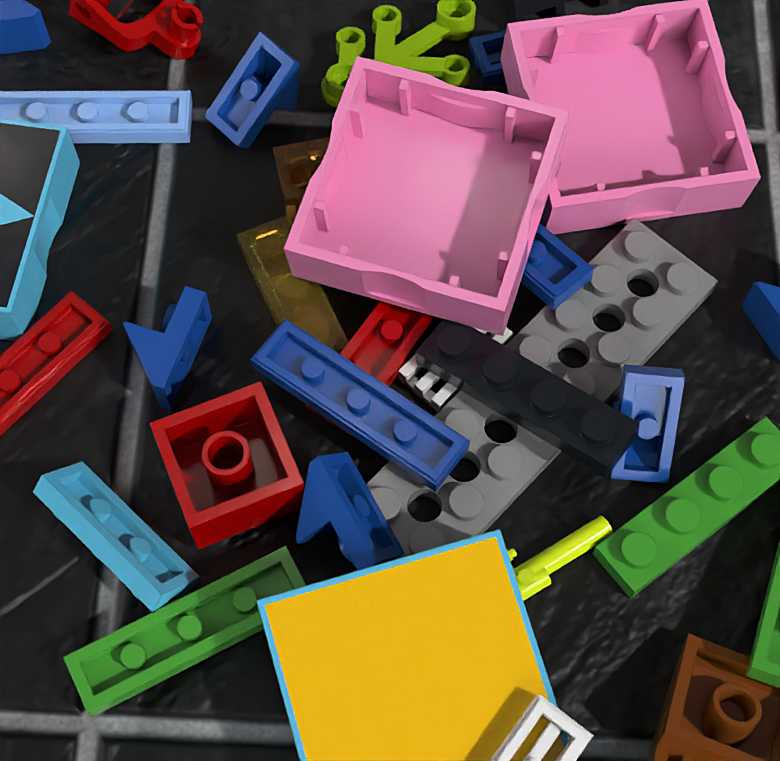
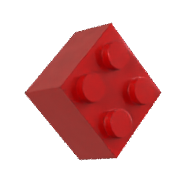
[149,381,305,550]

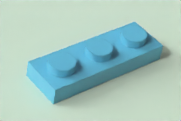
[33,461,200,612]

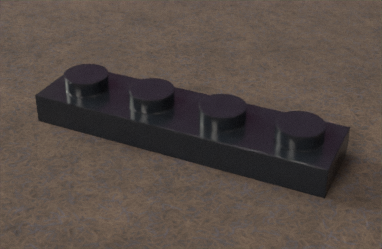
[415,319,640,478]

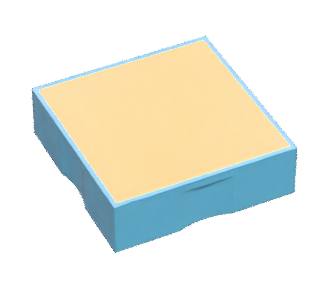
[257,529,569,761]

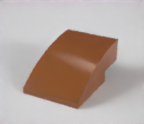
[646,633,780,761]

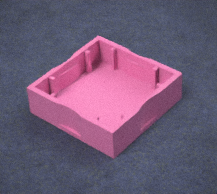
[500,0,761,234]
[284,56,570,336]

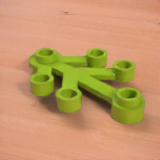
[321,0,476,108]

